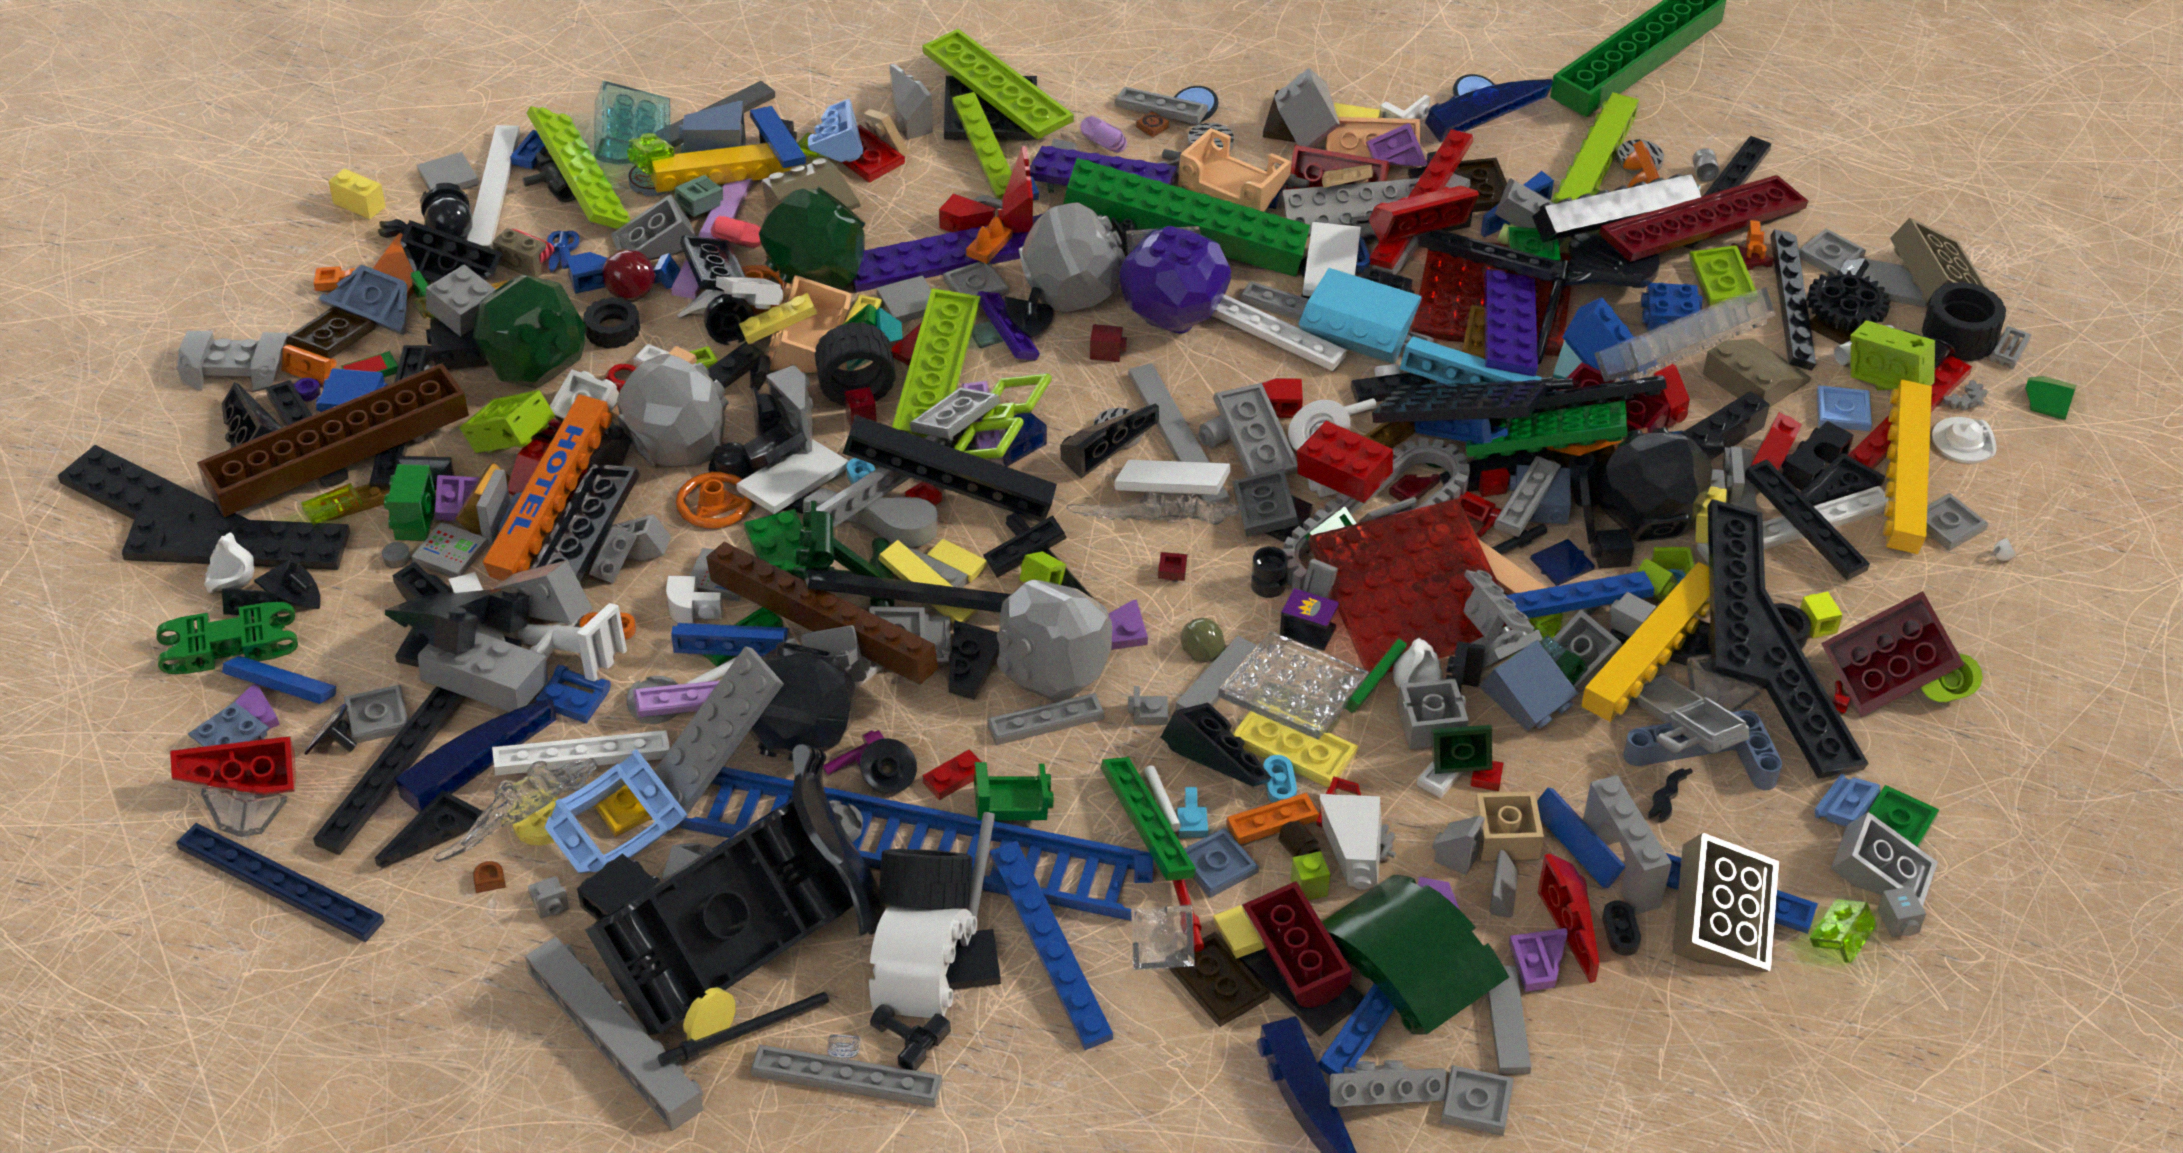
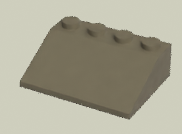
[1890,218,1987,304]
[1672,833,1779,972]

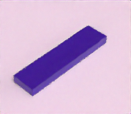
[977,291,1040,360]

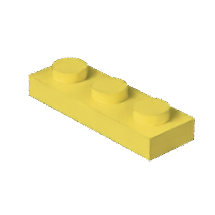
[739,293,817,345]

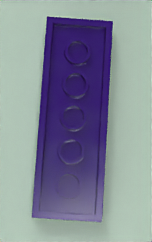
[1030,146,1177,186]
[1484,269,1538,376]

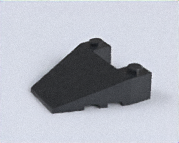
[385,587,530,655]

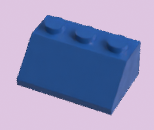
[1562,297,1647,381]

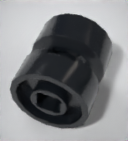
[1251,546,1288,598]

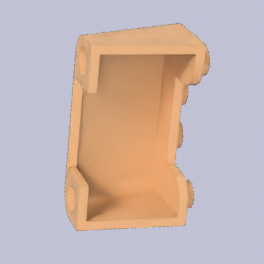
[1178,128,1292,212]
[767,275,852,373]

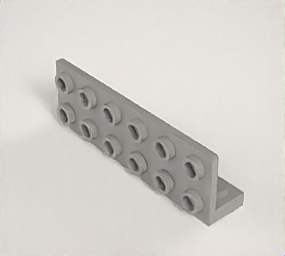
[1278,178,1420,235]

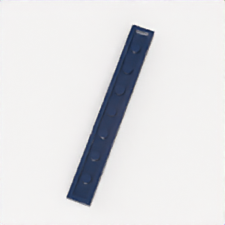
[176,823,385,943]

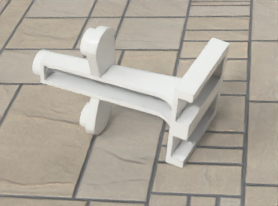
[518,603,627,682]

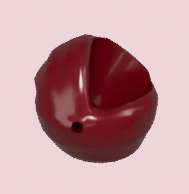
[602,249,655,300]

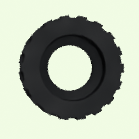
[583,297,640,349]

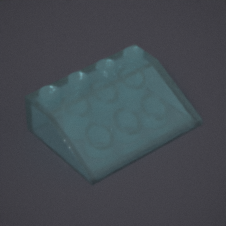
[594,80,670,165]

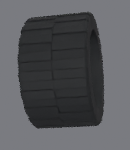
[1922,282,2006,361]
[815,322,896,406]
[879,849,972,909]

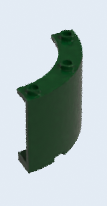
[1322,875,1509,1035]

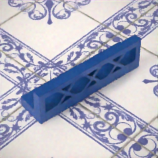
[1414,419,1508,444]
[671,623,789,657]

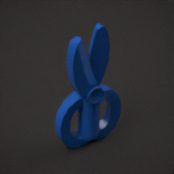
[547,231,580,272]

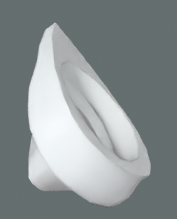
[677,290,725,318]

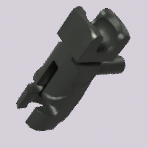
[523,153,576,203]

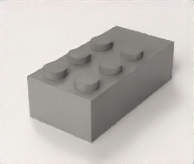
[418,632,548,715]

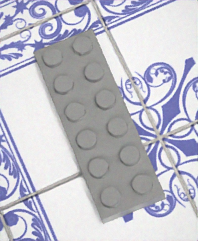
[654,646,784,814]

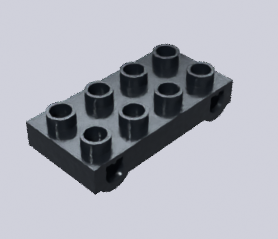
[585,800,854,1036]

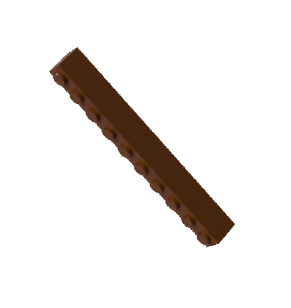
[706,541,938,685]

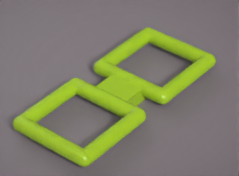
[954,373,1052,459]

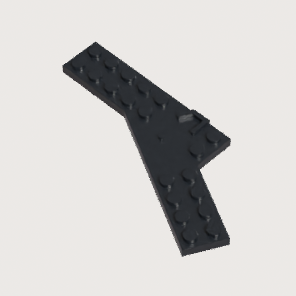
[57,445,350,570]
[1707,499,1869,779]

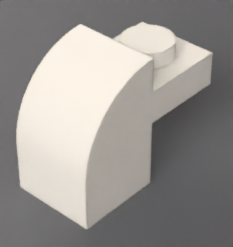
[666,576,723,624]

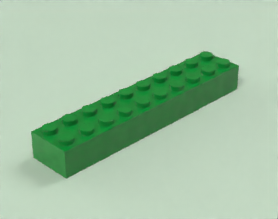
[1550,0,1726,117]
[1063,158,1310,277]

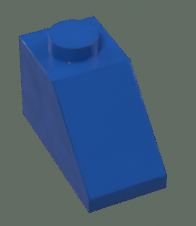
[566,252,607,294]

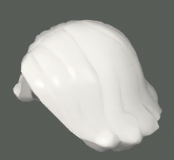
[204,533,255,594]
[1393,638,1443,689]

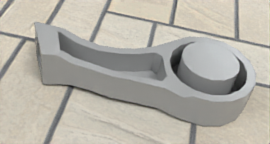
[803,488,938,547]

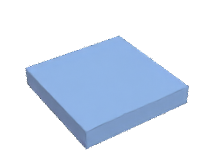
[1817,386,1872,431]

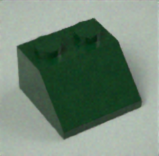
[1431,725,1493,774]

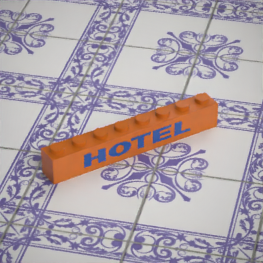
[483,394,612,581]

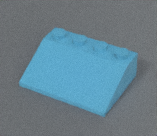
[1298,268,1422,364]

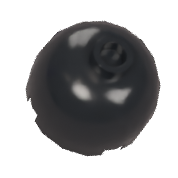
[704,294,754,345]

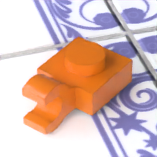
[1746,220,1767,259]
[313,266,355,291]

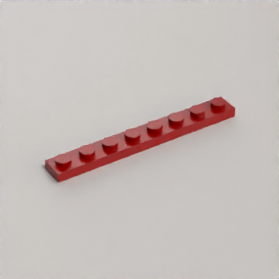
[1369,129,1473,270]
[1847,355,1972,469]

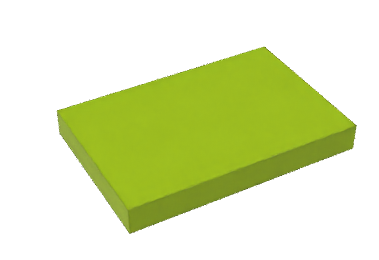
[1689,245,1758,308]

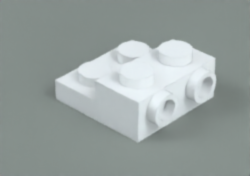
[716,276,783,309]
[550,369,619,421]

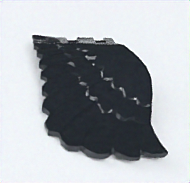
[1565,230,1660,288]
[792,744,885,936]

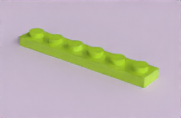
[952,92,1012,200]

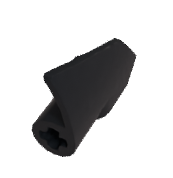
[751,385,782,437]

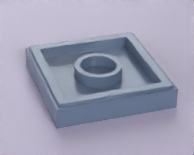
[1184,828,1259,898]

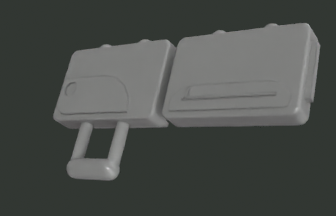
[1630,674,1750,754]

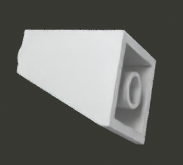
[1320,794,1382,890]

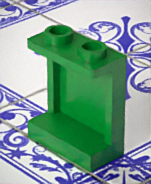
[974,762,1054,820]

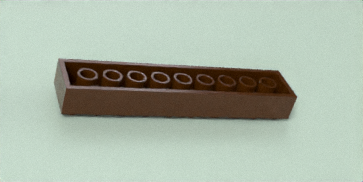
[197,363,469,517]

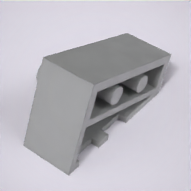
[493,560,593,624]

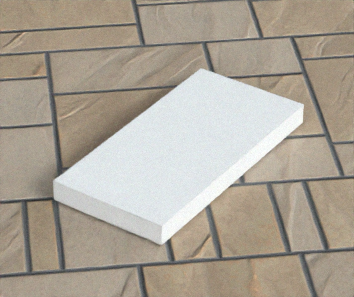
[1303,222,1361,296]
[737,439,849,514]
[1114,460,1230,495]

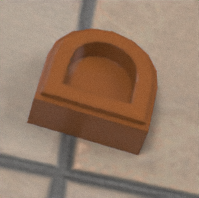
[473,861,506,893]

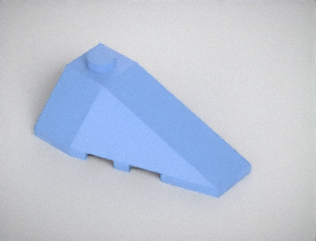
[808,98,863,162]

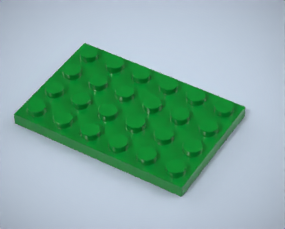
[1466,400,1627,459]

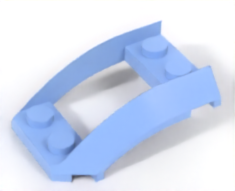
[544,749,688,874]

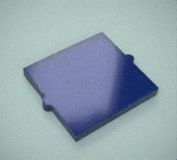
[1530,539,1595,586]

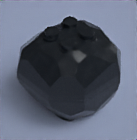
[1594,428,1712,542]
[749,642,856,762]

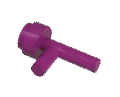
[823,730,884,775]

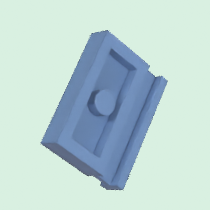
[1815,774,1880,826]

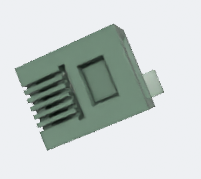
[675,175,723,217]

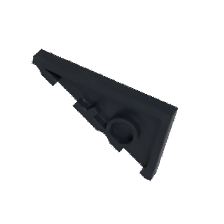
[1801,453,1885,505]
[375,790,488,868]

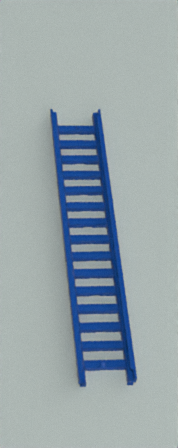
[679,766,1154,922]

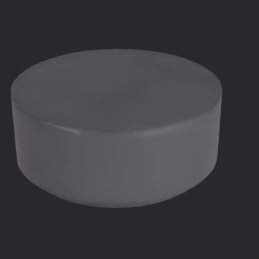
[382,542,411,568]

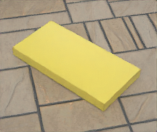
[1233,701,1358,788]

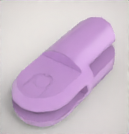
[1080,116,1127,153]

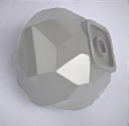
[1019,202,1126,312]
[617,354,729,467]
[997,580,1112,702]

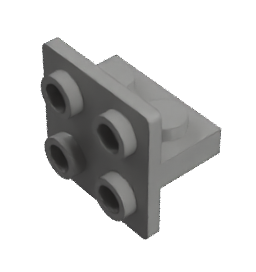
[801,625,867,682]

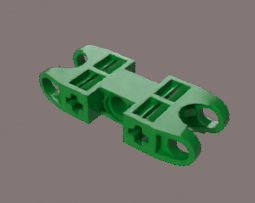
[156,602,298,674]

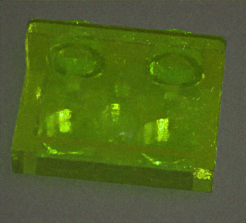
[627,133,674,175]
[1810,899,1876,963]

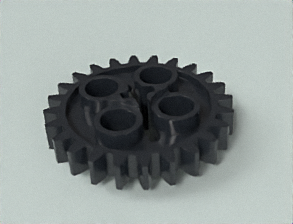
[1807,270,1890,331]

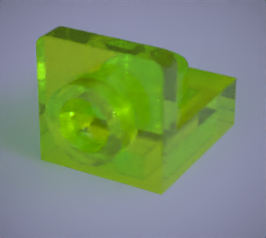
[1528,613,1563,648]

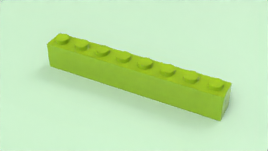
[1552,92,1639,204]

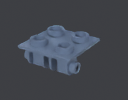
[188,702,269,747]

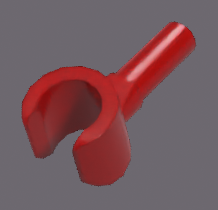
[1476,508,1502,537]
[1833,680,1851,713]

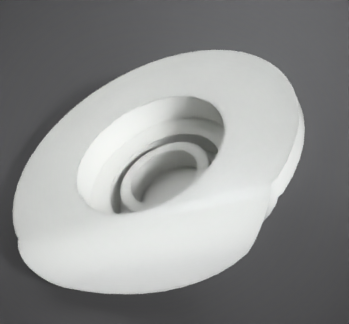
[1288,400,1351,452]
[1932,417,1997,464]

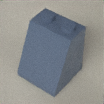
[679,101,746,153]
[1479,640,1579,731]

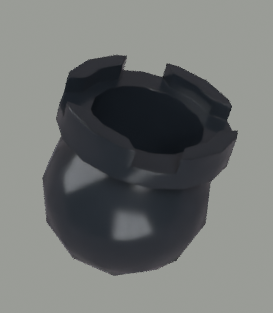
[420,183,473,239]

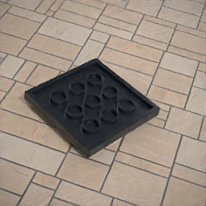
[944,76,1037,140]

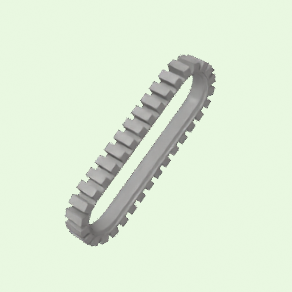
[1282,438,1470,600]

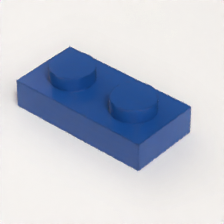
[510,130,548,169]

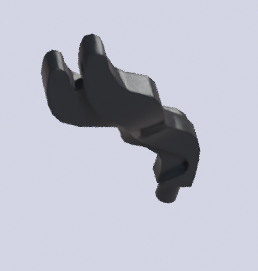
[378,219,407,238]
[1648,768,1693,823]

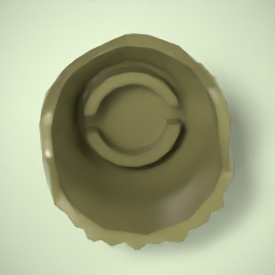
[1180,618,1226,661]

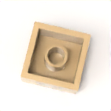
[1473,791,1544,861]

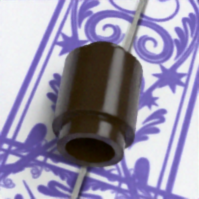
[1278,821,1321,857]

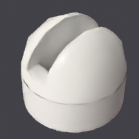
[1993,538,2017,561]

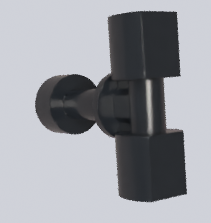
[870,1004,951,1071]

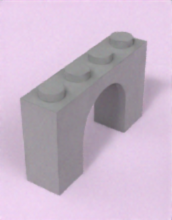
[1583,775,1672,915]

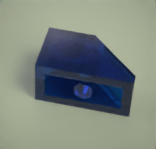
[1003,412,1047,467]

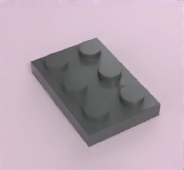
[1232,469,1299,537]

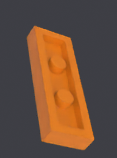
[1226,792,1319,845]

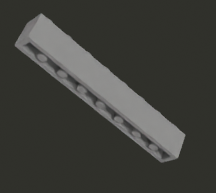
[525,937,703,1131]

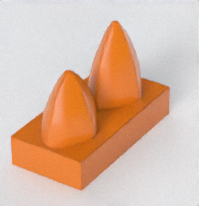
[1623,140,1660,188]
[966,217,1012,264]
[281,345,337,385]

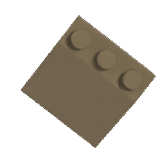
[761,158,861,210]
[1703,338,1811,408]

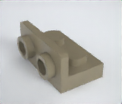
[492,228,546,278]

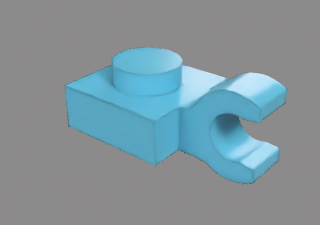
[1177,787,1208,838]

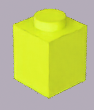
[1800,591,1843,639]

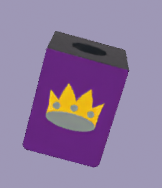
[1279,588,1339,651]

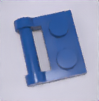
[536,664,611,723]

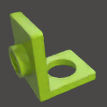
[1651,547,1694,575]

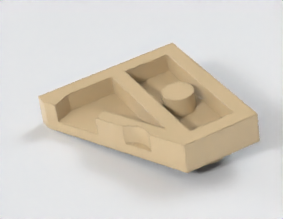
[863,109,910,156]
[1322,164,1373,188]

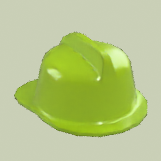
[1921,653,1983,702]

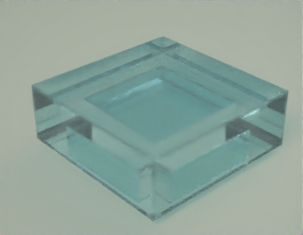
[971,321,1003,348]

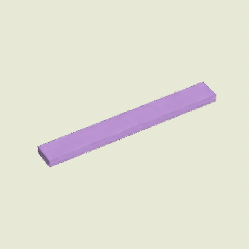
[671,178,754,299]

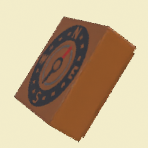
[1136,111,1169,137]

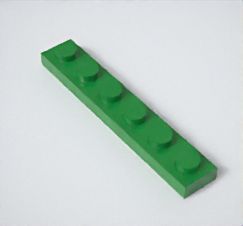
[1100,757,1196,881]

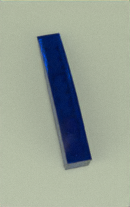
[1424,79,1553,143]
[395,698,557,813]
[1257,1016,1357,1153]

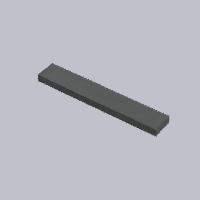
[649,81,775,153]

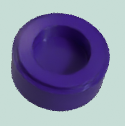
[294,378,321,402]

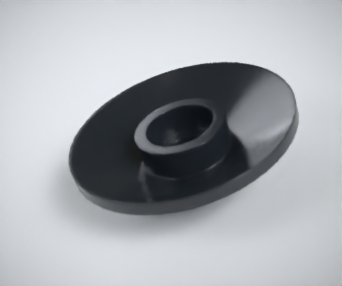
[860,738,917,794]

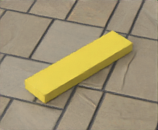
[878,540,977,624]

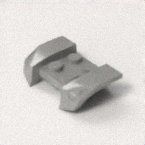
[177,331,288,391]
[862,606,951,670]

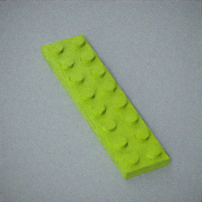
[922,29,1074,140]
[526,106,631,229]
[892,288,980,438]

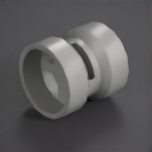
[1692,148,1720,181]

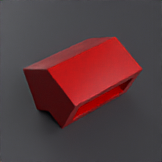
[1454,491,1496,525]

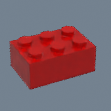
[1297,420,1393,503]

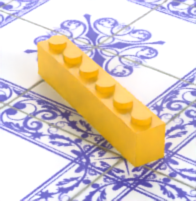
[650,143,794,193]

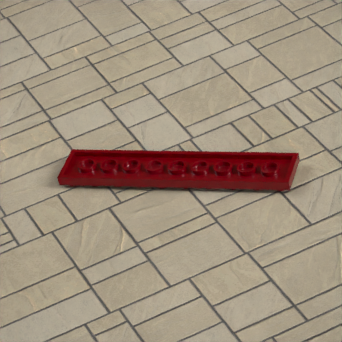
[1599,175,1809,262]

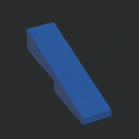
[1481,170,1554,238]

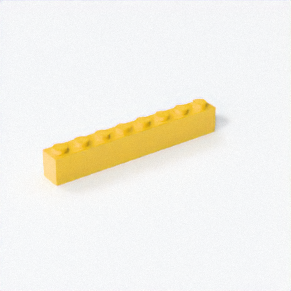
[1883,379,1932,554]
[1581,561,1710,722]

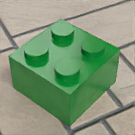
[384,464,436,541]

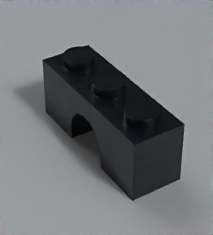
[1781,421,1854,491]

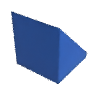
[1134,855,1153,883]

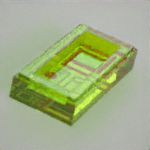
[301,483,363,525]

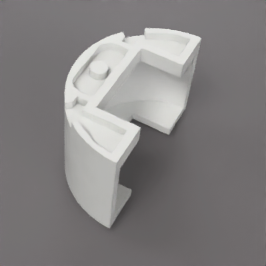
[869,905,977,1018]

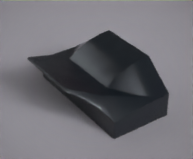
[392,561,452,601]

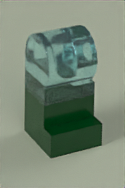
[1540,636,1588,685]

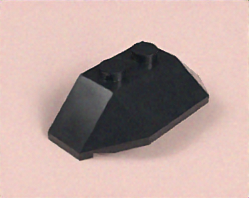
[400,220,503,283]

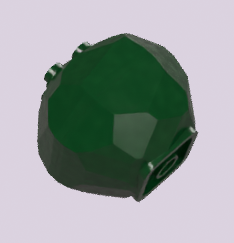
[759,186,866,290]
[473,275,586,388]

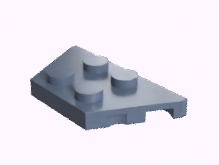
[319,265,407,335]

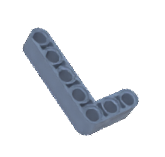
[1623,710,1782,790]

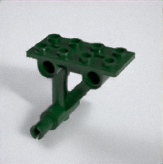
[792,501,895,607]

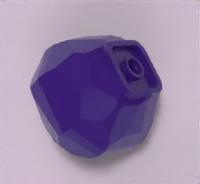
[1119,226,1231,334]

